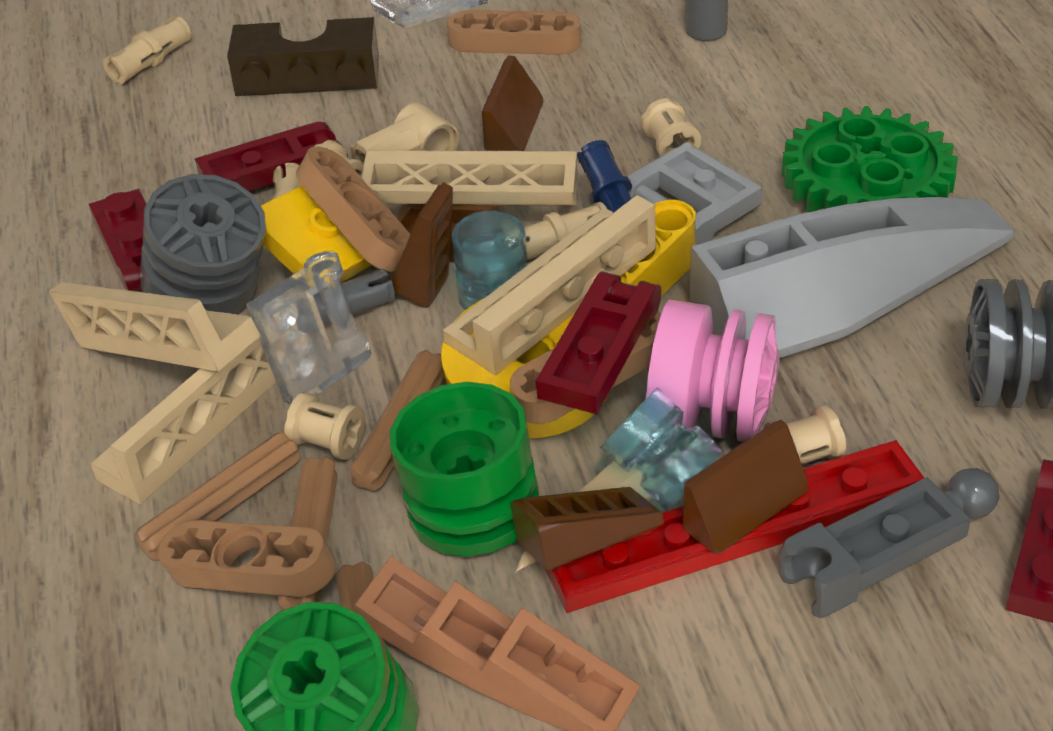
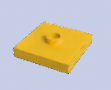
[261,185,372,292]

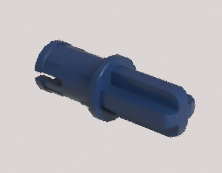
[577,140,632,213]

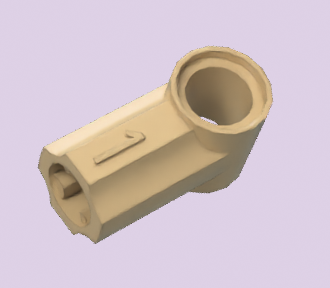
[350,102,459,164]

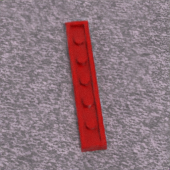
[545,440,924,613]

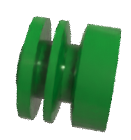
[390,382,539,557]
[230,602,419,731]

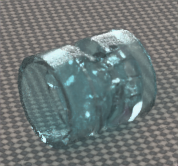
[451,211,527,310]
[600,387,724,511]

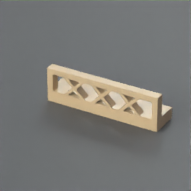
[361,150,578,206]
[443,195,656,376]
[49,282,261,372]
[90,302,301,504]

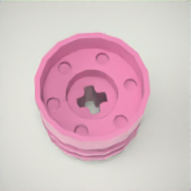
[646,300,779,442]

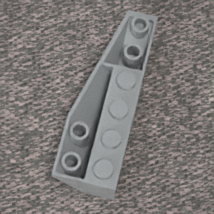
[690,197,1015,358]

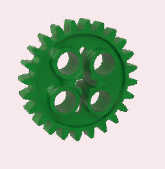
[782,106,958,212]

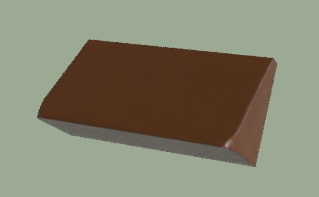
[482,55,544,151]
[683,419,808,554]

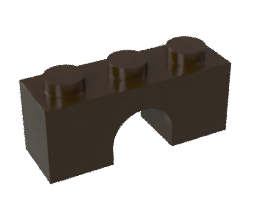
[227,17,379,96]

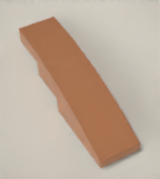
[352,556,641,731]

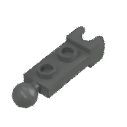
[779,468,1000,618]

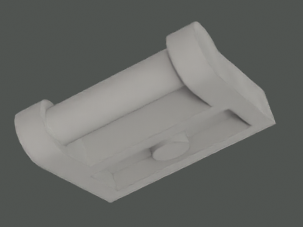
[628,142,762,245]

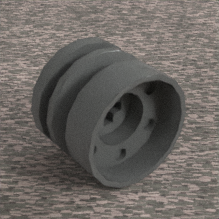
[140,174,266,315]
[964,279,1053,409]

